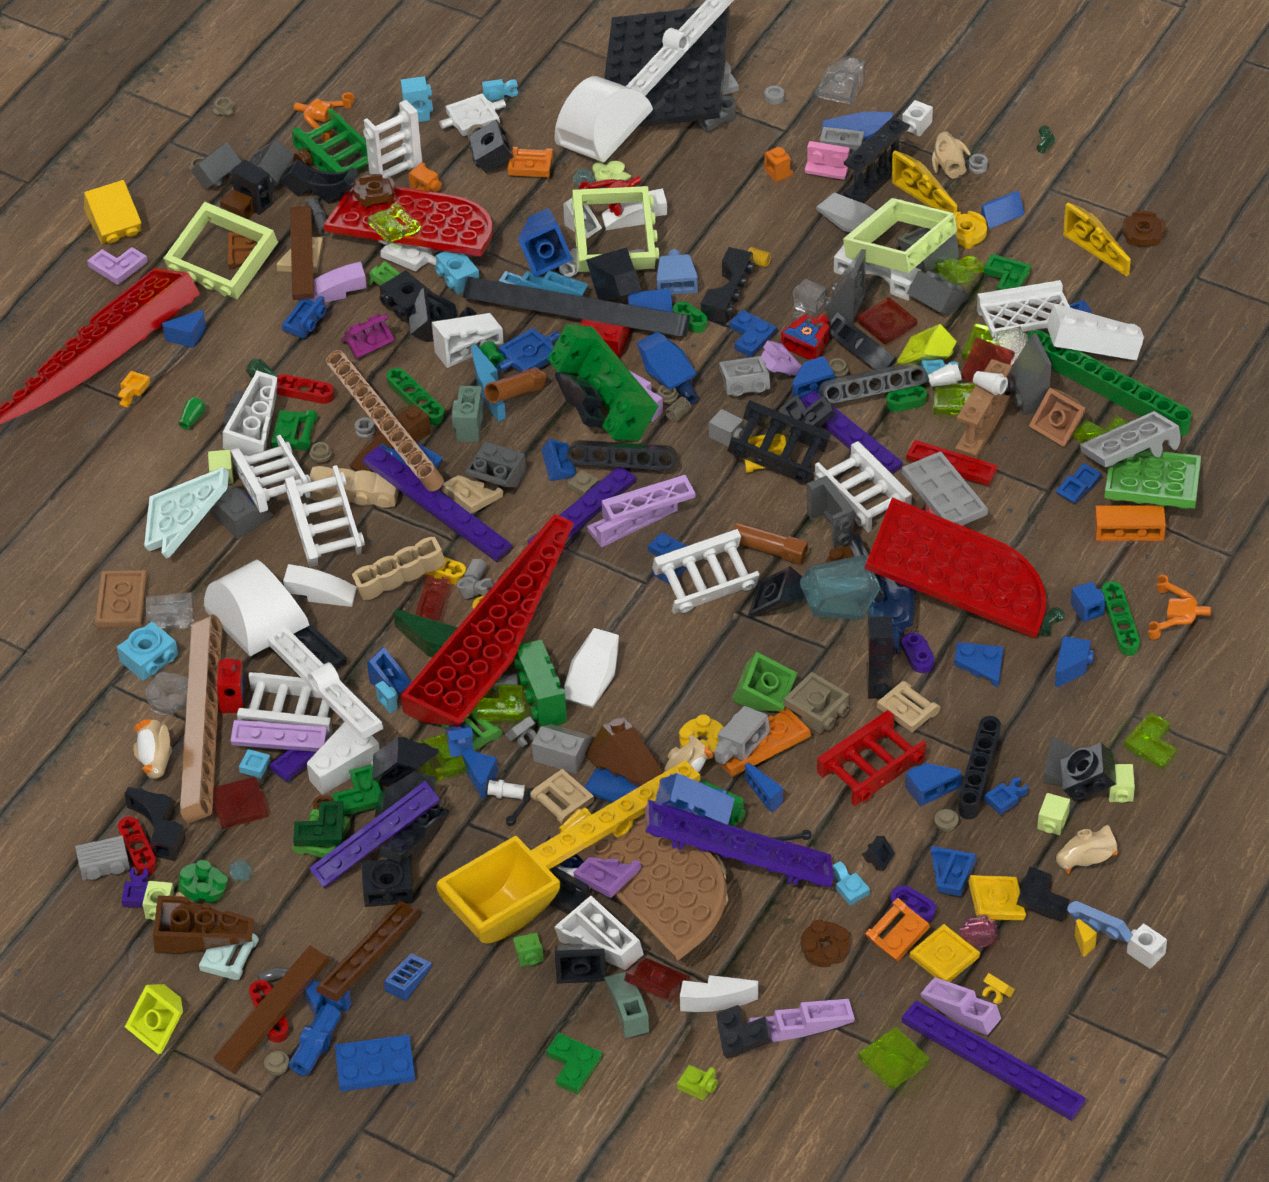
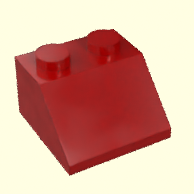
[580,319,630,358]

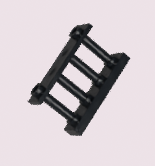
[843,116,910,204]
[727,400,831,484]

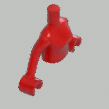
[579,176,641,216]

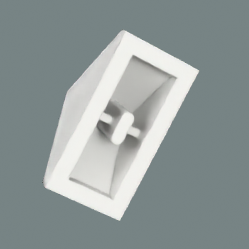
[563,198,602,239]

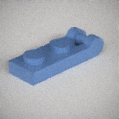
[1067,901,1133,942]

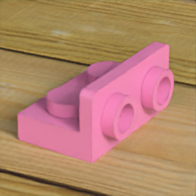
[805,141,850,180]

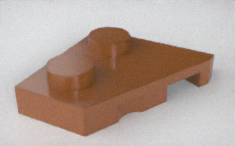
[228,232,258,269]

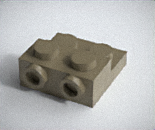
[783,672,850,734]

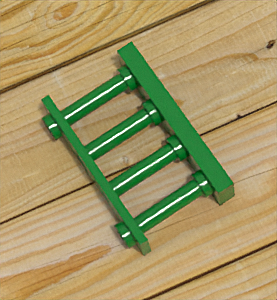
[292,108,382,173]

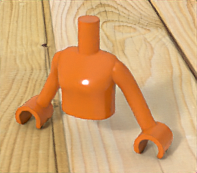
[294,92,354,142]
[1147,574,1211,640]

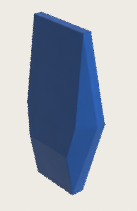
[821,111,894,141]
[637,331,697,390]
[584,768,639,803]

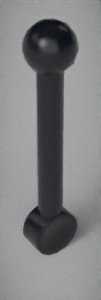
[506,788,534,826]
[774,830,811,841]

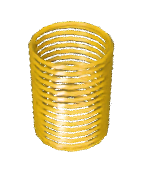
[748,247,771,268]

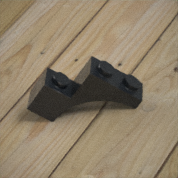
[280,159,358,204]
[125,787,186,861]

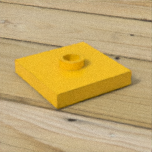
[968,875,1026,921]
[910,924,980,982]

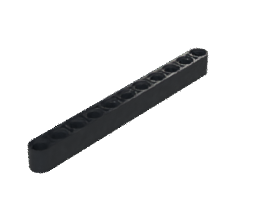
[463,276,690,337]

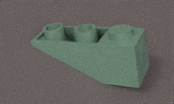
[604,971,649,1038]

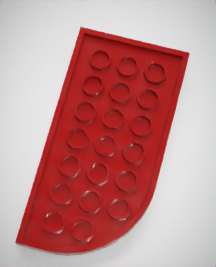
[324,180,493,256]
[864,497,1046,638]

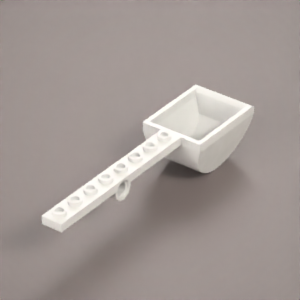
[555,0,734,162]
[204,560,383,739]

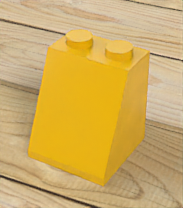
[84,180,141,244]

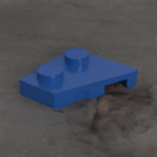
[954,642,1003,687]
[931,846,977,897]

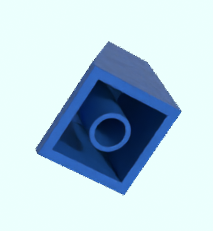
[518,208,573,277]

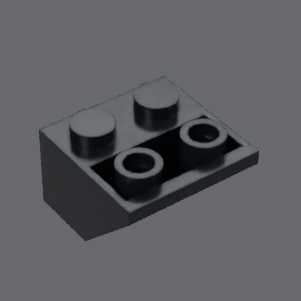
[372,737,439,785]

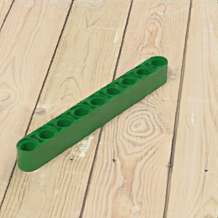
[1026,330,1192,436]

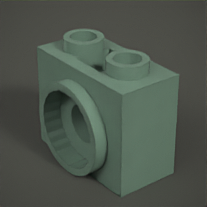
[452,386,484,442]

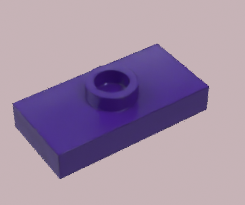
[270,750,316,782]

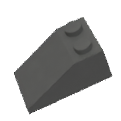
[825,249,866,324]
[1007,334,1051,415]

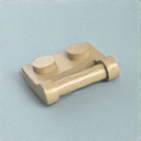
[877,681,940,733]
[530,769,594,825]

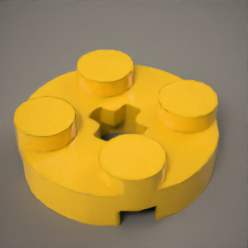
[955,211,987,249]
[679,715,724,759]

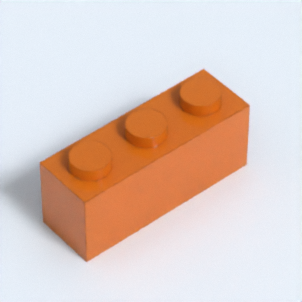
[1094,505,1166,541]

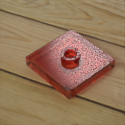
[856,297,917,345]
[961,337,1016,382]
[213,776,268,829]
[624,958,690,999]

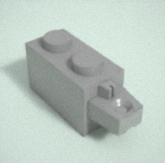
[714,706,770,764]

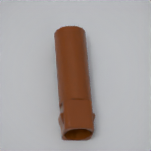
[484,367,547,403]
[733,522,808,565]

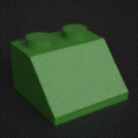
[732,652,797,711]

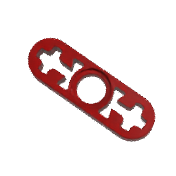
[277,374,335,404]
[118,817,157,875]
[249,980,289,1043]

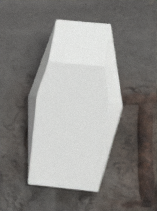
[563,628,619,708]

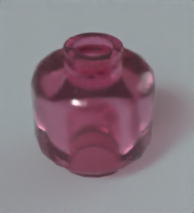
[960,914,998,948]

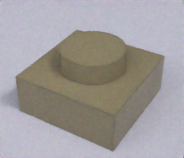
[568,469,599,496]

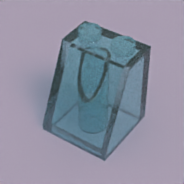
[800,555,880,620]

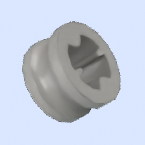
[969,154,988,174]
[355,417,376,438]

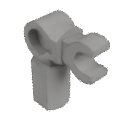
[457,559,494,599]

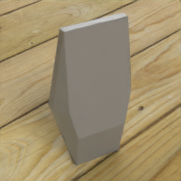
[816,192,891,238]

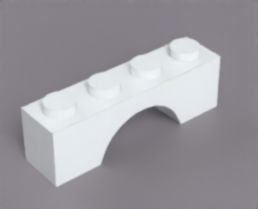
[834,245,921,301]

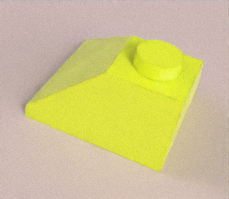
[895,324,957,366]
[125,984,183,1054]

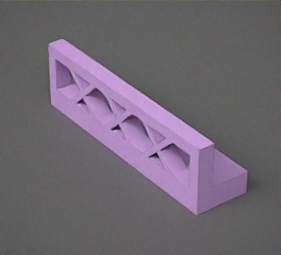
[602,475,695,523]
[587,495,678,548]
[230,720,330,752]

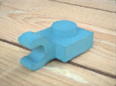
[832,861,870,906]

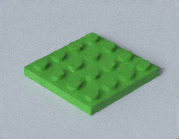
[1104,449,1201,509]

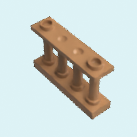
[955,359,1012,459]

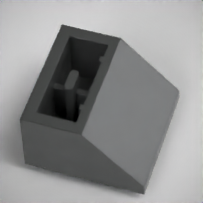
[907,270,970,315]
[465,441,526,487]

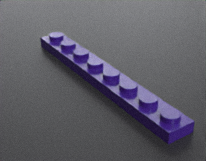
[363,445,512,562]
[902,1000,1086,1121]

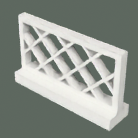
[977,280,1070,337]

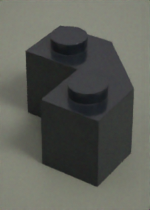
[374,772,436,817]

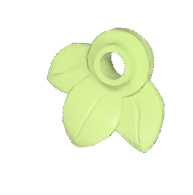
[592,161,631,182]

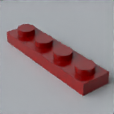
[906,440,997,486]

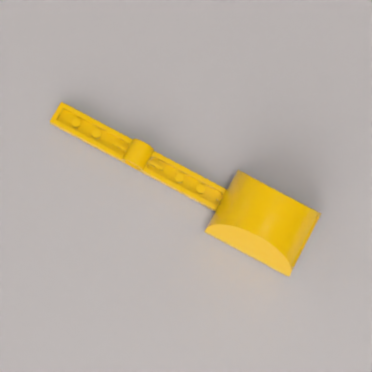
[437,760,700,943]

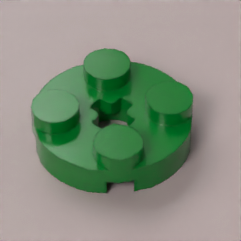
[178,860,228,903]

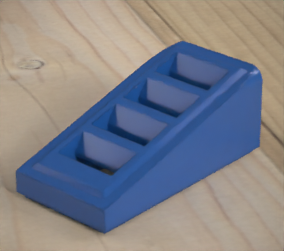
[745,763,783,812]
[384,953,432,1001]

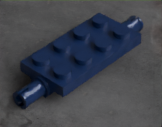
[868,574,915,655]

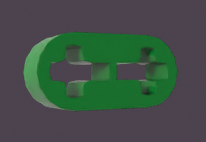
[673,301,707,333]
[886,386,927,412]

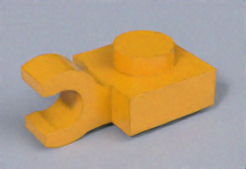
[118,371,151,407]

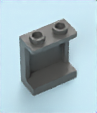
[807,475,854,548]

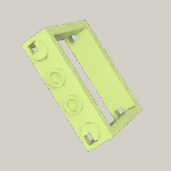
[572,186,659,272]
[843,198,957,273]
[164,202,278,300]

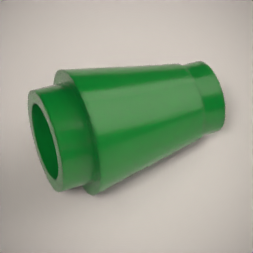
[178,397,206,430]

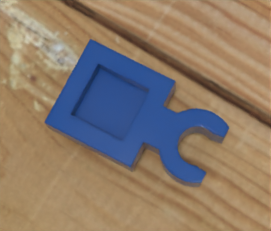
[984,777,1028,815]

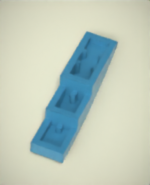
[499,271,588,296]
[472,344,506,422]

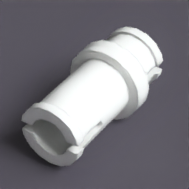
[487,779,525,800]

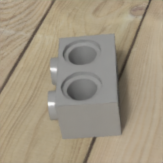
[820,127,864,156]

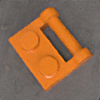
[508,147,553,177]
[864,898,930,963]

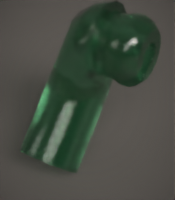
[1036,125,1055,154]
[1040,607,1065,637]

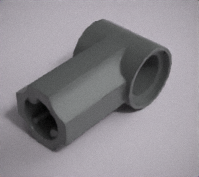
[697,96,736,132]

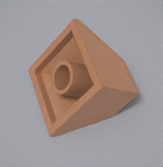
[1029,387,1086,447]

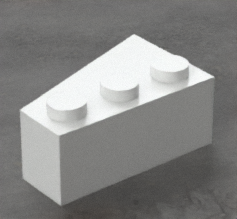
[432,313,504,368]
[307,722,380,795]

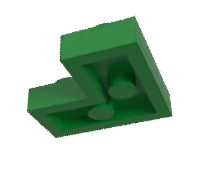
[984,254,1032,291]
[332,764,381,816]
[546,1033,603,1095]

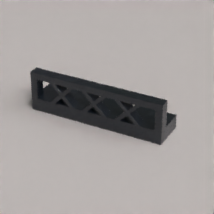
[549,866,590,915]

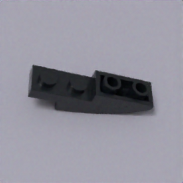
[828,312,897,370]
[555,372,605,429]
[379,804,449,863]

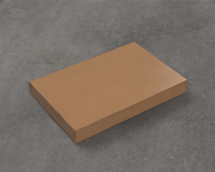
[95,570,148,628]

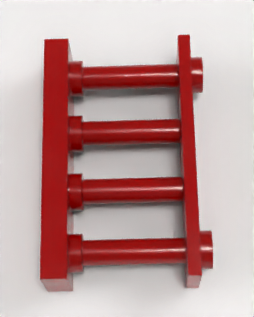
[817,710,926,807]

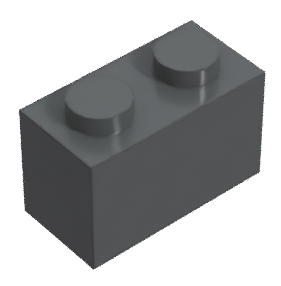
[191,142,242,190]

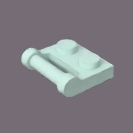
[199,934,259,980]

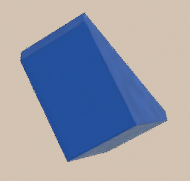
[162,310,206,348]
[367,647,412,696]
[461,749,498,799]

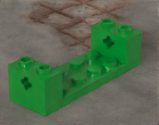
[548,324,659,441]

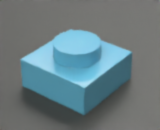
[375,681,398,714]
[239,749,271,778]

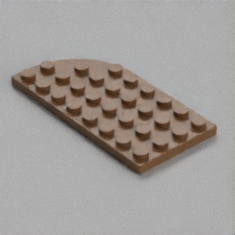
[575,814,727,961]

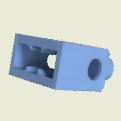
[657,249,698,295]

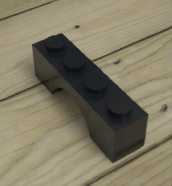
[701,247,756,324]
[866,616,893,699]

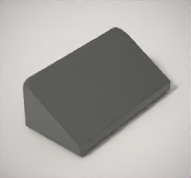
[1043,737,1074,786]

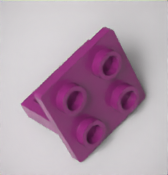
[341,313,394,359]

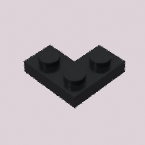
[780,395,836,428]
[1016,866,1070,922]
[716,1005,773,1059]

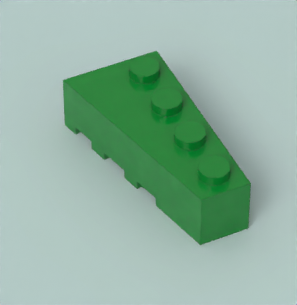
[513,639,567,728]

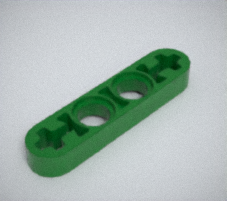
[386,368,445,425]
[1102,581,1140,656]

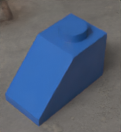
[792,356,834,398]
[1055,636,1094,687]
[905,763,962,807]

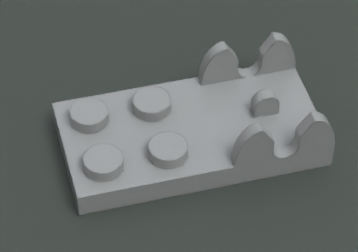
[1080,411,1180,467]

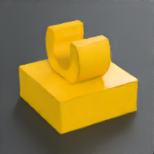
[982,973,1015,1005]

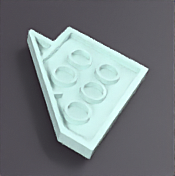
[144,467,229,559]

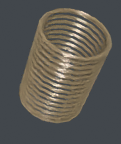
[665,397,691,422]

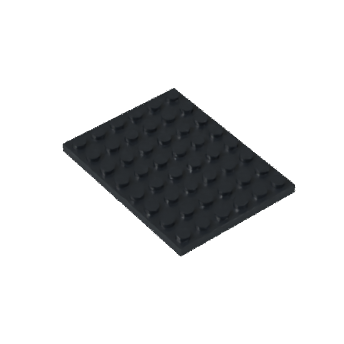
[604,6,730,127]

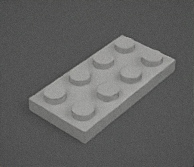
[902,452,988,526]

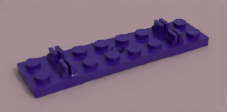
[645,799,834,887]

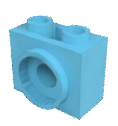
[117,622,178,681]

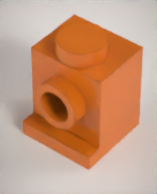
[765,146,793,183]
[409,162,442,193]

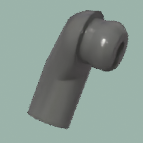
[257,967,290,983]

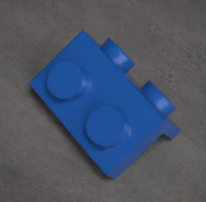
[282,296,327,339]

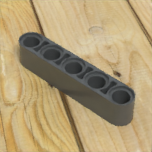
[819,362,927,403]

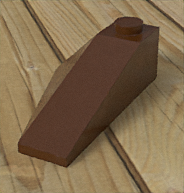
[350,404,431,472]
[586,717,664,787]
[153,895,254,953]

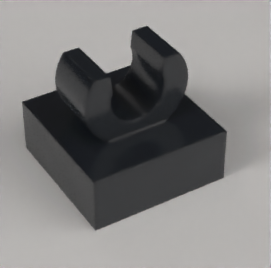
[862,836,895,870]

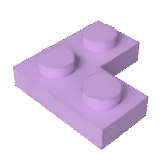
[87,247,148,285]
[760,341,802,376]

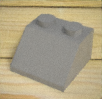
[532,724,594,774]

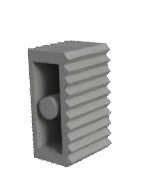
[75,835,130,881]

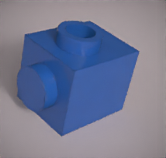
[1070,582,1105,623]

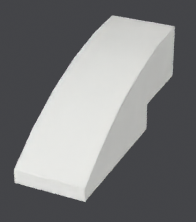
[602,188,667,230]
[283,564,357,607]
[680,975,758,1012]

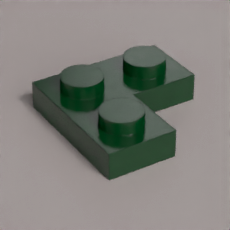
[293,801,344,846]

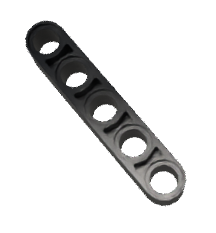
[567,440,677,470]
[958,716,1001,820]

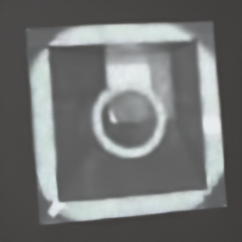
[814,57,865,105]

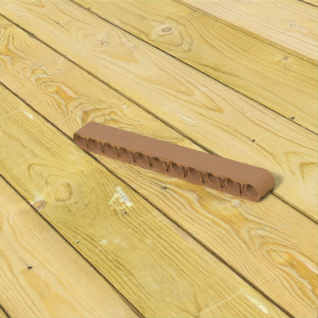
[326,350,444,491]
[180,614,222,823]

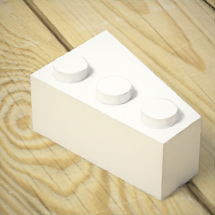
[555,896,644,970]

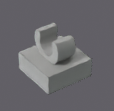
[505,716,536,747]

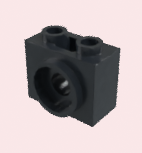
[469,119,514,173]
[231,159,274,215]
[379,270,432,323]
[1061,742,1116,802]
[362,858,413,907]

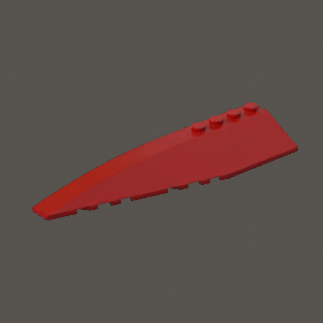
[0,268,200,424]
[401,513,574,727]

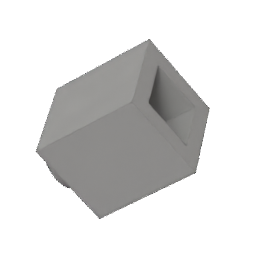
[709,409,743,447]

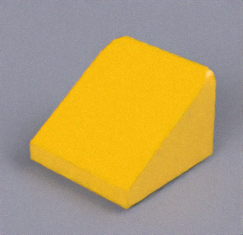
[1075,919,1097,957]

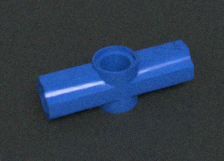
[289,1004,341,1076]

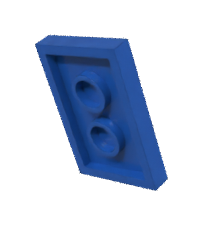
[335,1034,415,1092]

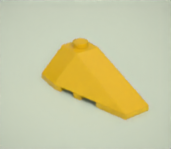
[892,150,957,213]
[1063,202,1131,277]

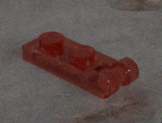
[415,575,450,622]

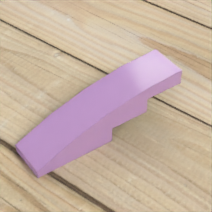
[748,999,855,1042]

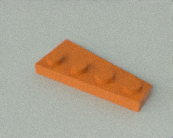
[719,706,811,777]

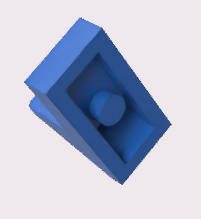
[444,724,474,757]
[303,981,351,1017]

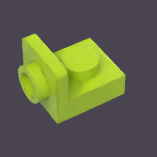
[677,1065,718,1101]

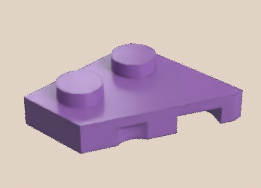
[573,857,641,898]

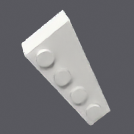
[1047,303,1144,360]
[223,371,277,462]

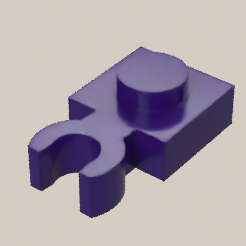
[122,868,149,907]

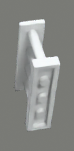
[363,100,422,179]
[230,435,311,513]
[814,441,912,533]
[285,465,365,568]
[652,529,759,614]
[237,672,333,737]

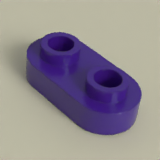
[902,633,934,673]
[891,886,936,922]

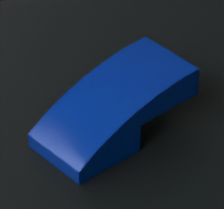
[1056,463,1102,504]

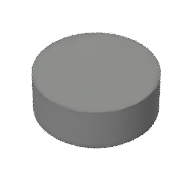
[764,86,785,105]

